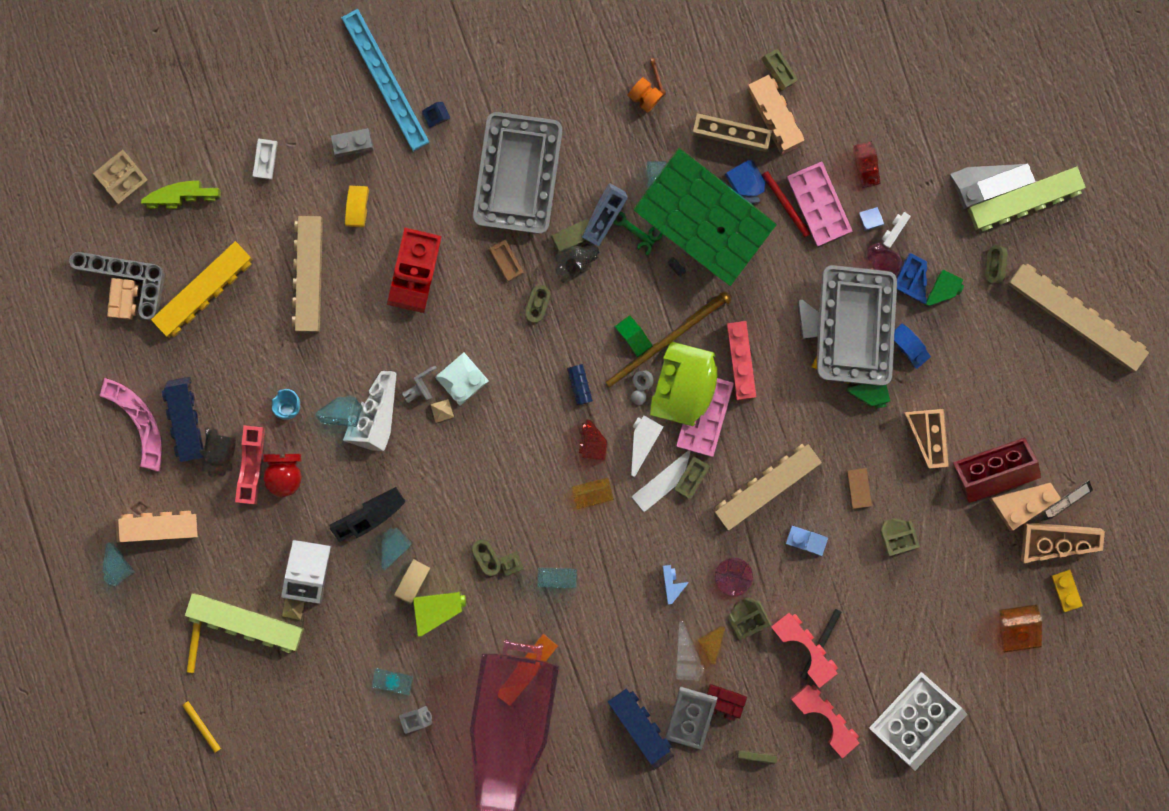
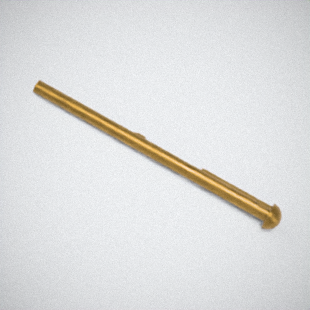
[606,292,731,388]

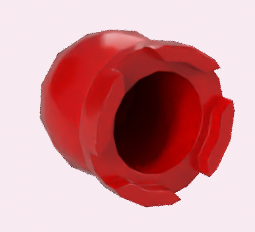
[263,454,302,497]

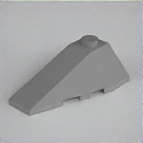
[950,164,1035,210]

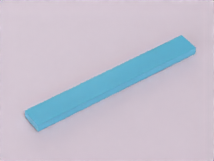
[341,9,430,152]

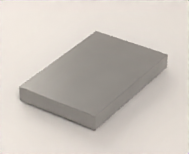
[665,687,717,750]

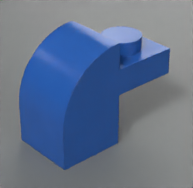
[894,323,931,369]

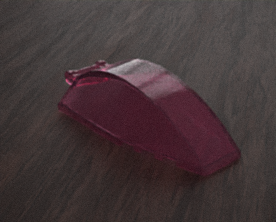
[470,639,559,811]

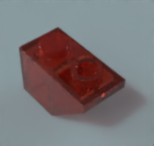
[853,141,881,188]
[579,419,607,461]

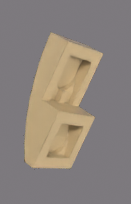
[394,559,430,605]

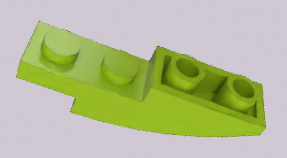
[141,180,221,209]

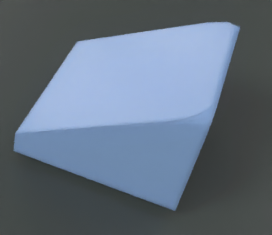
[859,207,884,231]

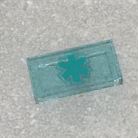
[372,668,414,695]

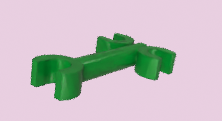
[613,211,663,256]

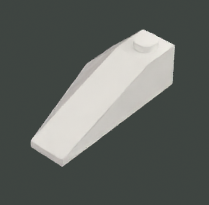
[343,371,396,451]

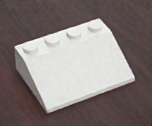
[869,672,967,771]

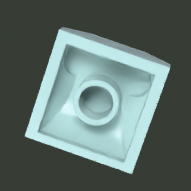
[435,353,489,406]

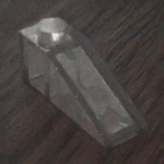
[676,621,704,681]

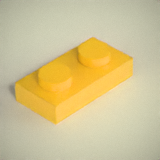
[1051,570,1083,612]

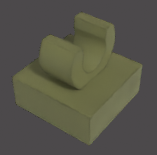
[499,551,524,576]

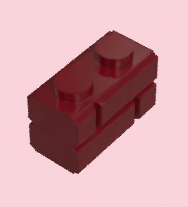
[707,684,747,721]

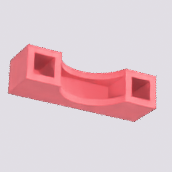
[726,321,756,401]
[235,425,265,504]
[772,613,838,688]
[790,683,860,758]

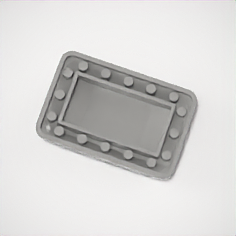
[473,112,562,234]
[817,265,897,385]

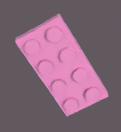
[787,161,852,247]
[676,378,734,457]

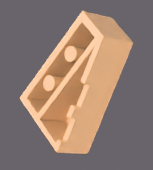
[905,409,949,468]
[988,483,1061,531]

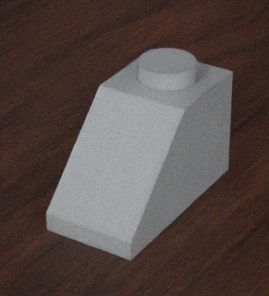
[797,300,819,340]

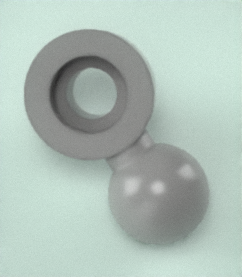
[631,371,654,405]

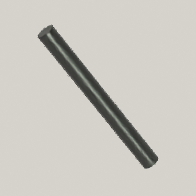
[800,609,842,680]

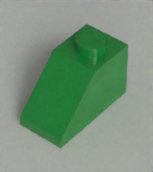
[924,270,964,307]
[846,384,890,409]

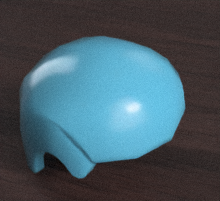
[272,389,300,420]

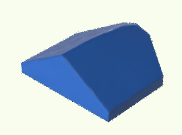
[725,160,765,196]

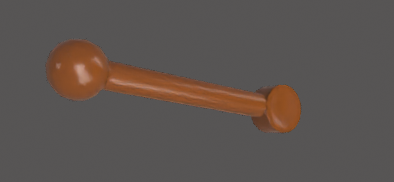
[650,58,666,97]

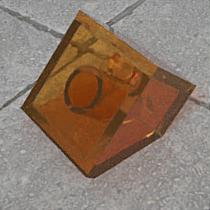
[999,604,1042,653]

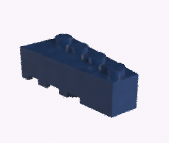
[162,377,205,462]
[608,688,674,770]

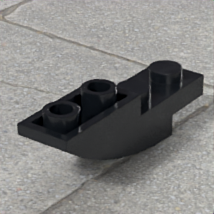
[329,487,405,542]

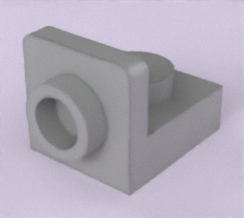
[399,706,433,734]

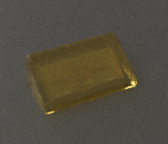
[571,478,614,509]

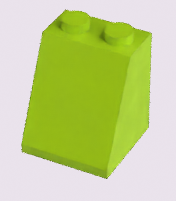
[413,591,467,637]

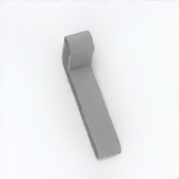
[69,252,165,321]

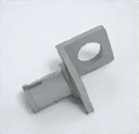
[402,366,437,403]

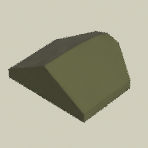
[880,518,920,557]
[728,597,772,641]

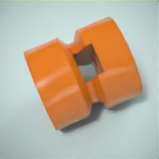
[627,77,663,113]

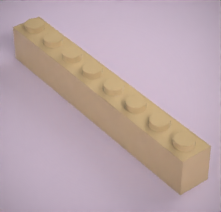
[1008,264,1149,372]

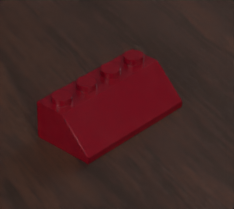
[953,437,1041,503]

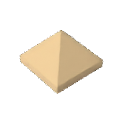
[431,399,454,423]
[282,598,305,620]

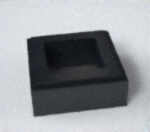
[668,257,686,277]

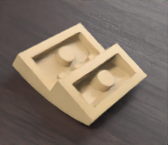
[93,149,148,204]

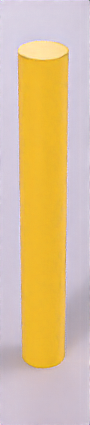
[187,621,201,673]
[182,701,221,753]

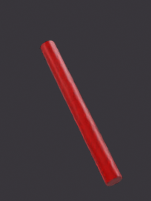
[762,171,811,238]

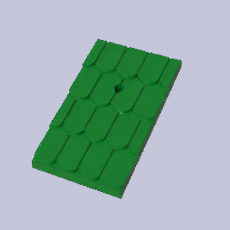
[633,147,777,286]

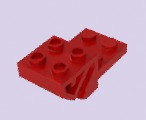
[387,227,442,313]

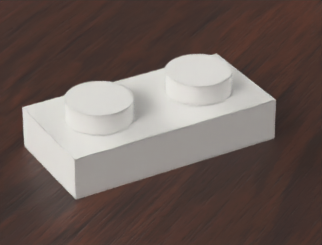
[253,139,278,180]
[881,212,911,250]

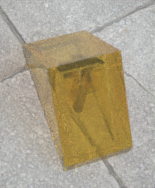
[697,626,725,664]

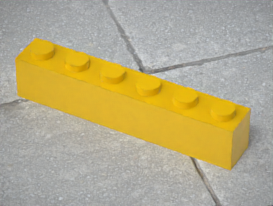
[151,241,253,338]

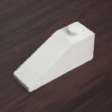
[631,416,663,477]

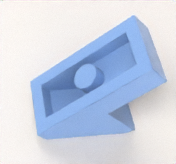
[786,526,828,556]
[663,565,689,604]

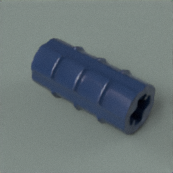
[567,364,593,406]

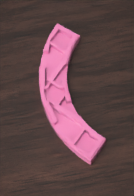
[100,378,162,472]

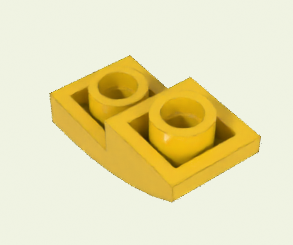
[345,185,369,227]

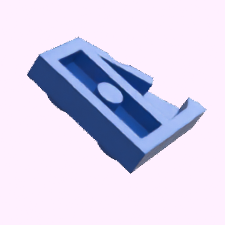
[896,253,927,304]

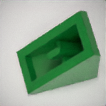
[615,315,653,357]

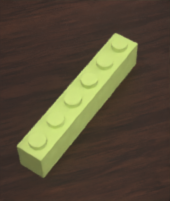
[968,167,1086,232]
[185,593,304,653]

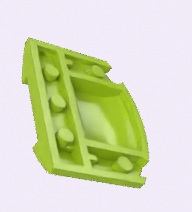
[650,342,717,427]

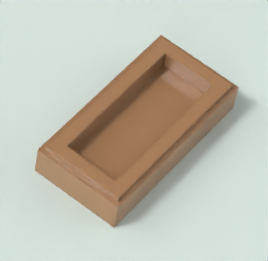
[489,239,524,282]
[847,468,872,509]

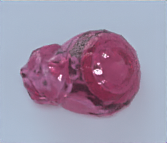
[867,243,902,278]

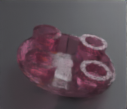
[715,558,753,596]

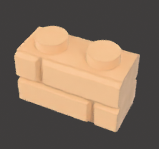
[107,278,139,320]

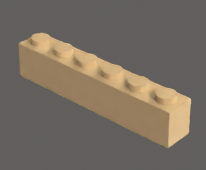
[292,216,323,333]
[714,444,822,531]

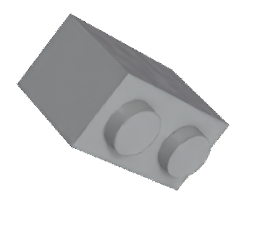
[331,128,374,158]

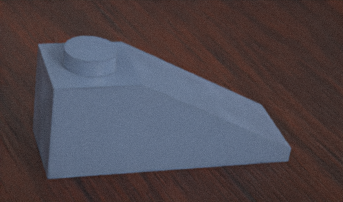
[582,183,628,246]

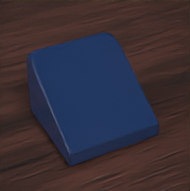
[422,102,450,128]

